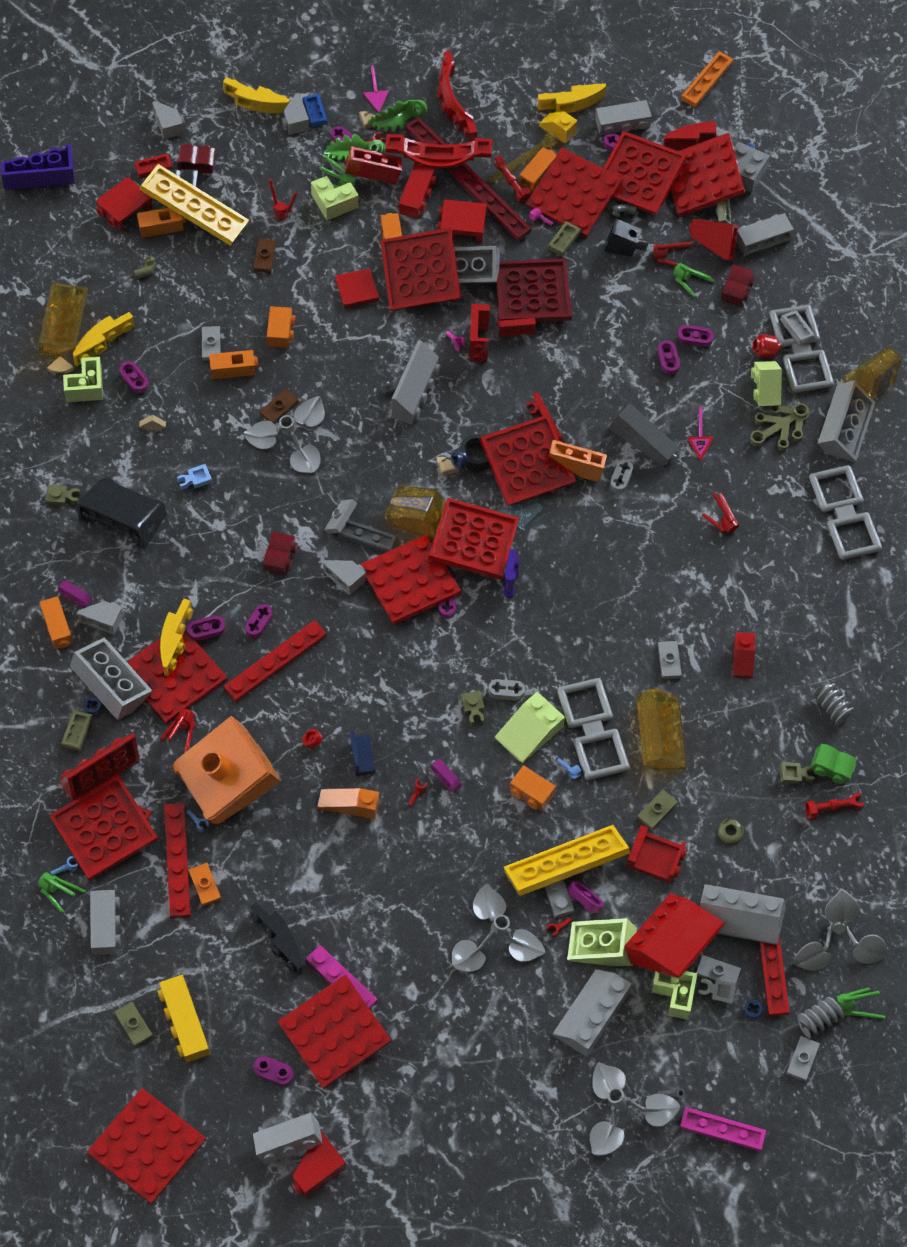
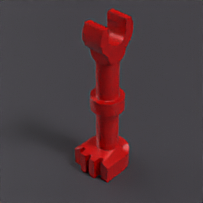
[493,155,531,203]
[805,793,865,820]

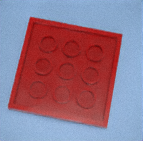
[604,131,687,216]
[671,132,746,217]
[526,148,623,238]
[380,227,461,311]
[479,414,576,507]
[428,498,520,580]
[360,535,461,625]
[127,630,228,725]
[49,775,159,881]
[278,974,392,1089]
[87,1088,206,1205]

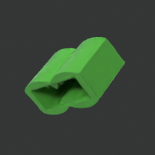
[810,743,857,784]

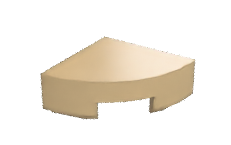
[359,111,375,129]
[47,356,74,374]
[139,415,166,430]
[437,457,460,476]

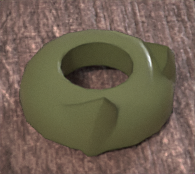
[718,819,744,844]

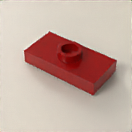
[134,153,173,179]

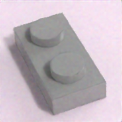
[544,880,574,918]

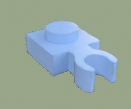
[177,464,212,490]

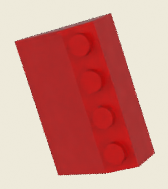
[59,733,140,801]
[624,893,725,978]

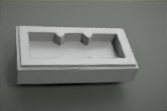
[780,310,815,345]
[202,326,221,361]
[324,499,357,534]
[658,641,682,679]
[696,955,741,983]
[786,1036,820,1082]

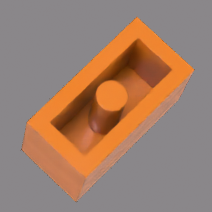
[267,306,296,348]
[509,765,556,812]

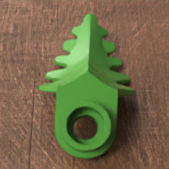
[368,100,427,132]
[324,134,386,161]

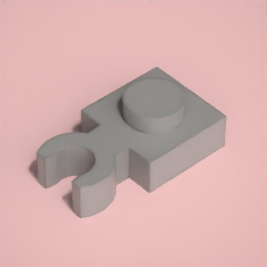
[699,979,737,1003]

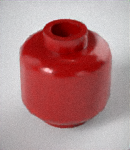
[752,334,781,359]

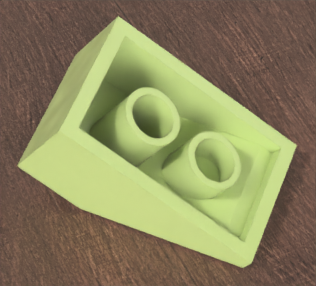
[495,692,565,764]
[567,918,637,967]

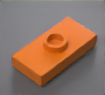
[188,863,221,907]

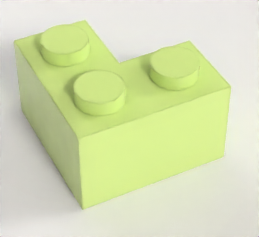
[311,176,359,220]
[63,357,103,402]
[751,361,782,406]
[651,971,697,1020]

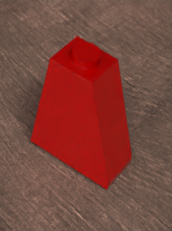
[689,219,739,260]
[292,1130,346,1199]

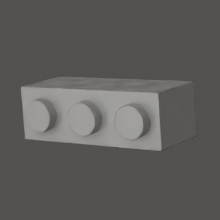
[595,100,652,136]
[736,213,794,256]
[90,890,121,955]
[253,1112,323,1164]

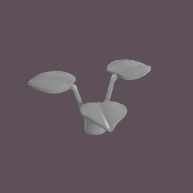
[243,396,325,474]
[451,883,545,972]
[793,888,888,971]
[590,1062,680,1156]

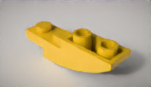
[223,77,290,114]
[537,83,606,113]
[73,312,135,366]
[160,598,193,676]

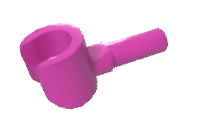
[529,208,553,226]
[446,331,466,351]

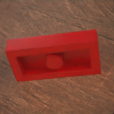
[497,317,536,337]

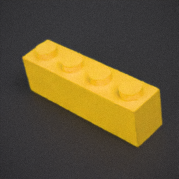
[157,974,210,1063]

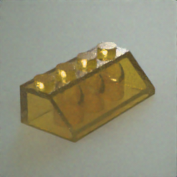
[39,282,88,357]
[636,687,687,771]

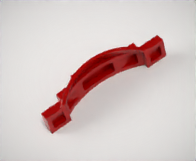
[436,51,477,142]
[385,134,493,168]

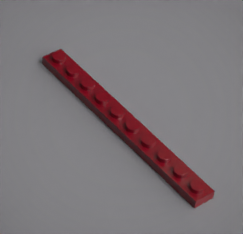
[405,117,532,241]

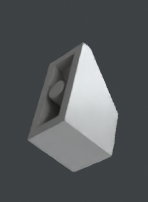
[282,93,309,135]
[152,101,186,139]
[323,560,366,596]
[77,601,124,635]

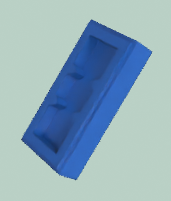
[302,94,328,128]

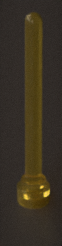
[488,132,559,183]

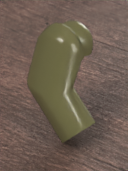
[134,256,156,279]

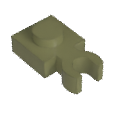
[46,485,80,506]
[461,691,484,726]
[779,762,815,784]

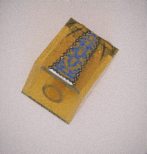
[844,346,902,399]
[385,485,445,541]

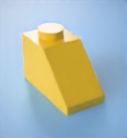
[538,111,578,144]

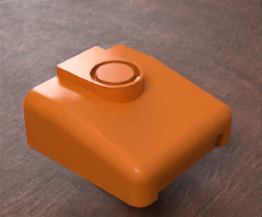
[173,716,281,824]

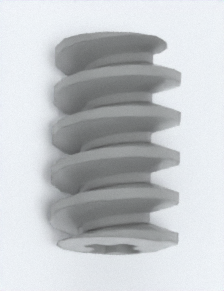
[813,683,854,726]
[798,997,845,1038]

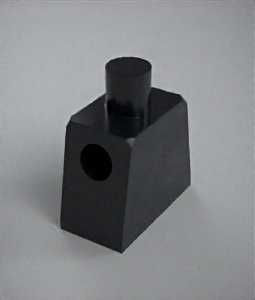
[604,219,649,257]

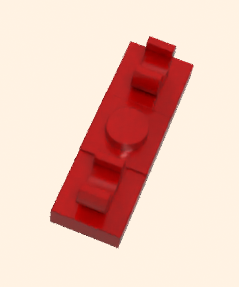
[526,392,565,443]

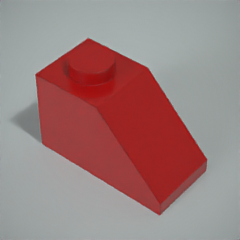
[733,632,755,678]

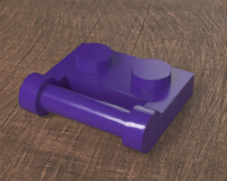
[504,549,520,598]

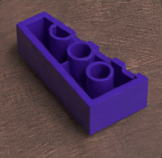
[1,144,75,190]

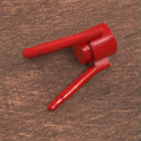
[269,179,297,220]
[653,242,694,267]
[702,493,739,534]
[160,709,196,753]

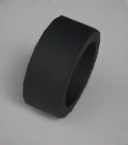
[459,434,490,471]

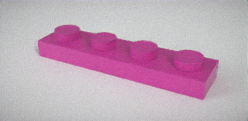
[306,945,378,1009]
[680,1107,766,1152]

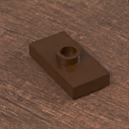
[253,239,277,273]
[259,389,299,424]

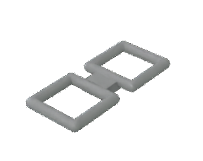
[769,305,834,393]
[809,465,882,560]
[557,678,630,780]

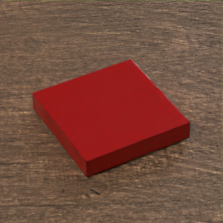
[335,268,379,308]

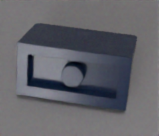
[350,731,375,776]

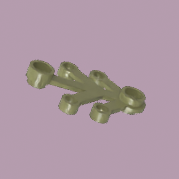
[750,403,810,451]

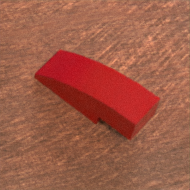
[663,121,717,149]

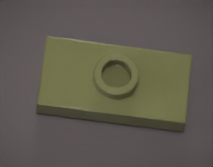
[716,199,731,224]
[547,221,581,257]
[61,710,93,752]
[637,789,678,831]
[114,1002,153,1047]

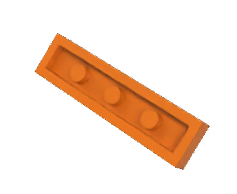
[681,51,733,108]

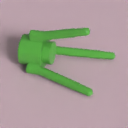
[320,155,357,189]
[673,262,714,297]
[38,872,86,913]
[836,988,886,1019]

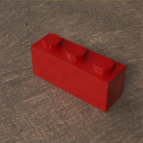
[345,146,402,185]
[399,162,437,219]

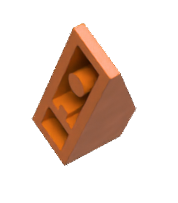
[549,440,607,482]
[317,788,379,819]

